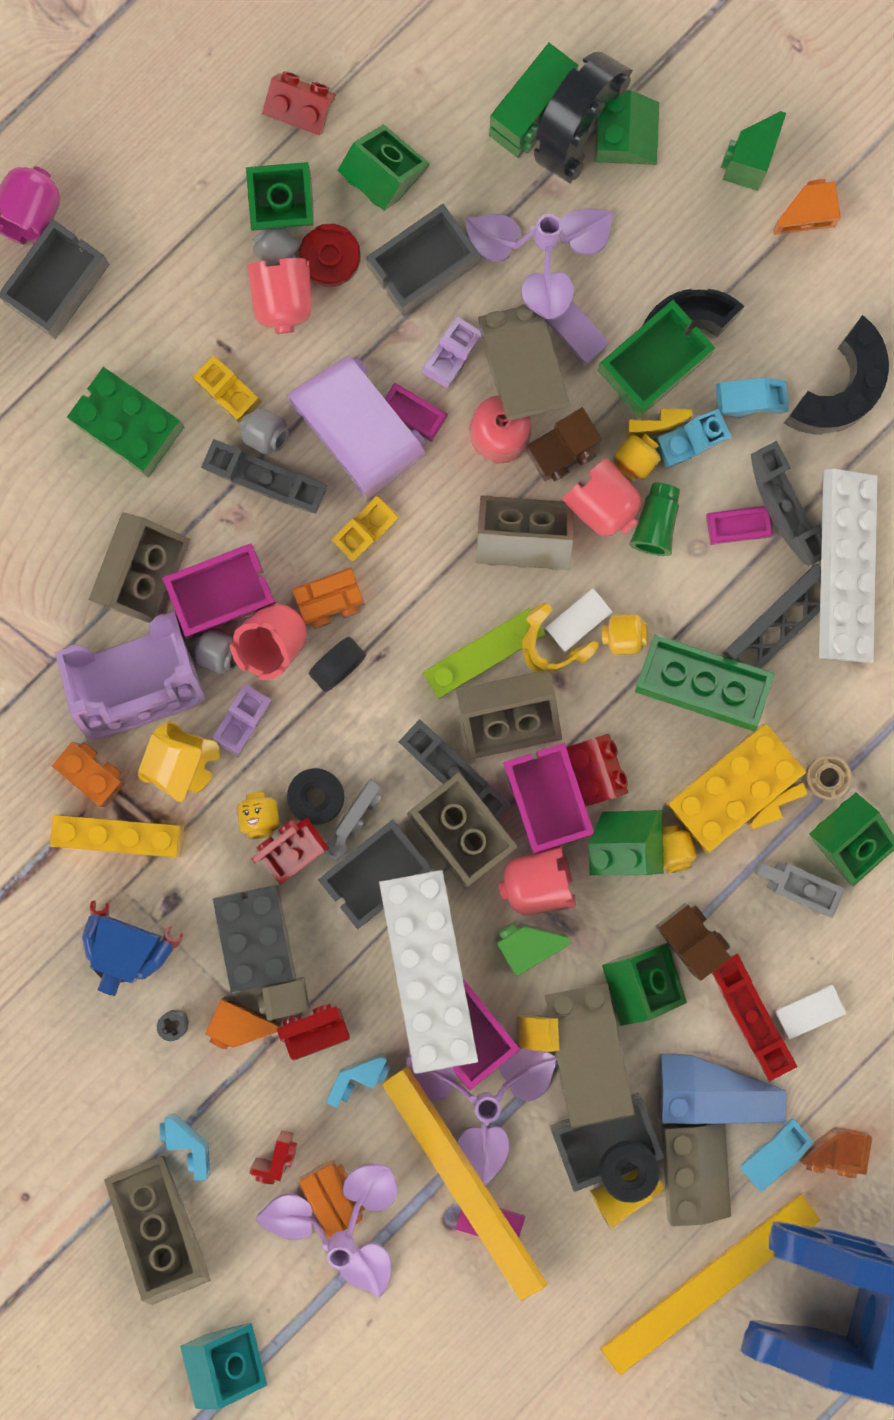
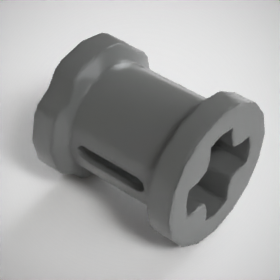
[157,1010,189,1041]

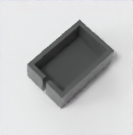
[366,203,480,317]
[0,219,110,340]
[318,819,433,929]
[213,885,296,993]
[550,1092,664,1192]

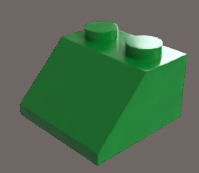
[595,90,659,165]
[720,111,787,191]
[337,124,430,211]
[246,162,314,231]
[809,792,894,887]
[588,810,664,876]
[602,943,687,1026]

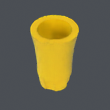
[589,1169,665,1230]

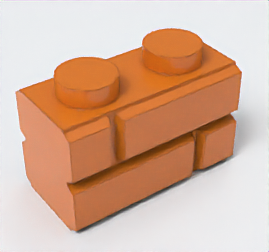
[292,567,365,629]
[298,1160,365,1239]

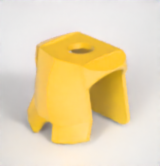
[138,721,220,802]

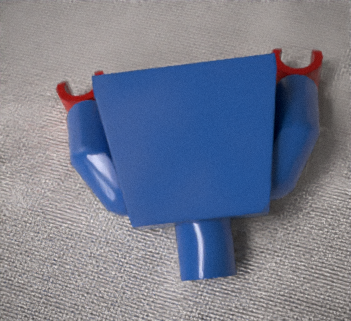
[82,900,183,996]

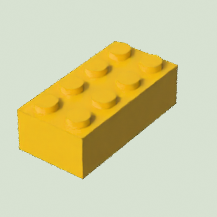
[665,723,806,853]

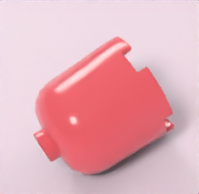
[247,258,312,334]
[469,395,531,463]
[562,457,642,537]
[230,603,307,680]
[499,845,576,916]

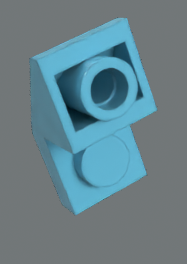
[716,378,789,417]
[653,409,732,469]
[326,1054,390,1108]
[160,1113,211,1181]
[739,1118,814,1192]

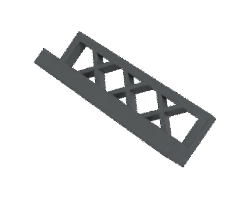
[722,563,821,668]

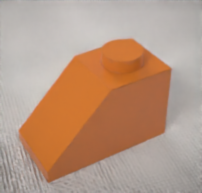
[773,179,841,235]
[205,997,281,1049]

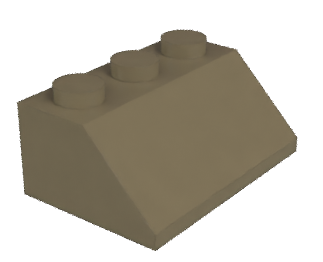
[476,496,573,570]
[88,512,190,623]
[456,669,562,759]
[407,772,518,888]
[661,1123,731,1227]

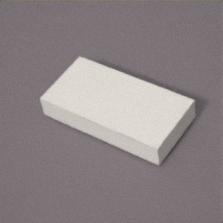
[545,588,613,653]
[774,984,846,1040]

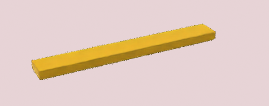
[381,1066,548,1301]
[600,1193,821,1376]

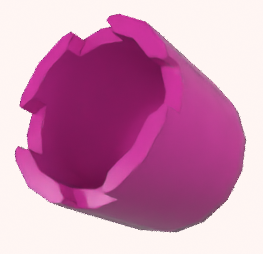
[0,166,61,245]

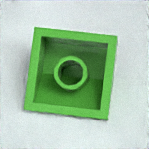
[496,922,572,977]

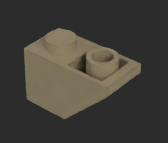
[258,977,310,1021]

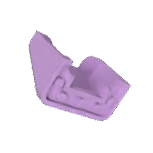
[287,355,426,501]
[55,611,205,740]

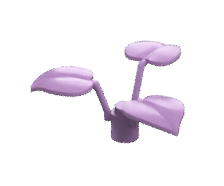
[466,209,613,320]
[407,1048,557,1185]
[256,1163,397,1298]

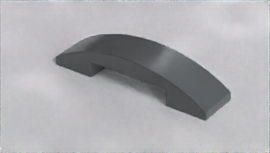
[201,439,328,514]
[751,441,822,566]
[398,719,511,820]

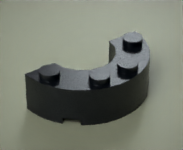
[534,51,633,184]
[642,288,744,337]
[784,315,889,435]

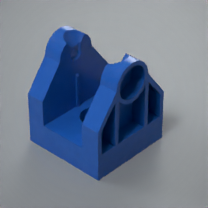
[740,1221,894,1407]

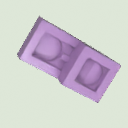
[545,301,609,364]
[421,316,481,389]
[211,684,272,757]

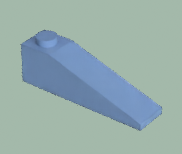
[658,1054,786,1124]

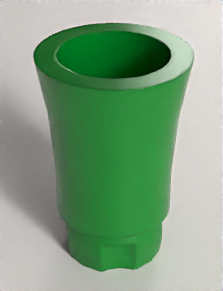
[629,482,680,556]

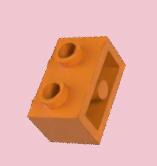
[52,741,126,807]

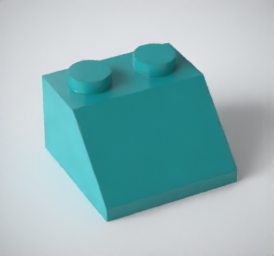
[180,1323,267,1410]

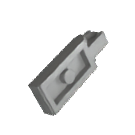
[324,779,382,862]
[754,861,845,918]

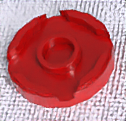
[299,223,361,287]

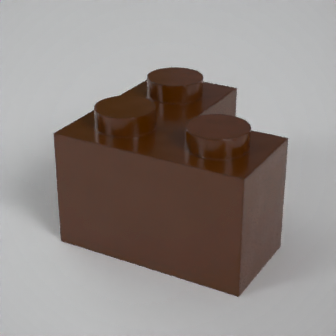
[526,407,602,482]
[655,903,731,981]

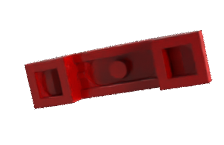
[712,953,798,1082]

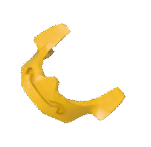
[522,603,600,673]

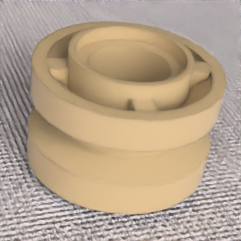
[806,755,852,800]

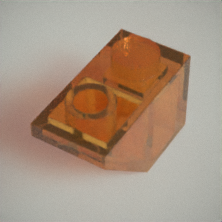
[799,1127,872,1178]

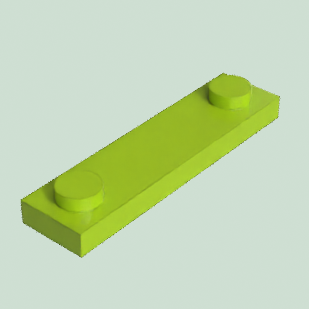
[422,607,546,699]

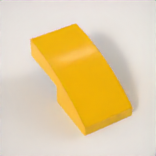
[192,355,262,424]
[626,408,693,438]
[331,495,401,562]
[747,783,808,830]
[517,1014,559,1052]

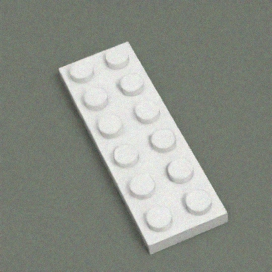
[819,468,877,663]
[379,870,478,1074]

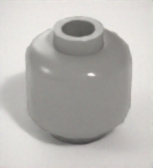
[253,228,299,267]
[240,408,289,455]
[193,628,237,674]

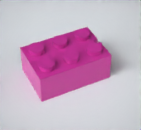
[162,543,276,638]
[503,743,594,853]
[450,977,520,1091]

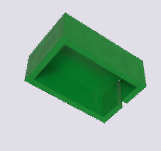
[489,42,579,158]
[597,300,715,418]
[67,366,185,477]

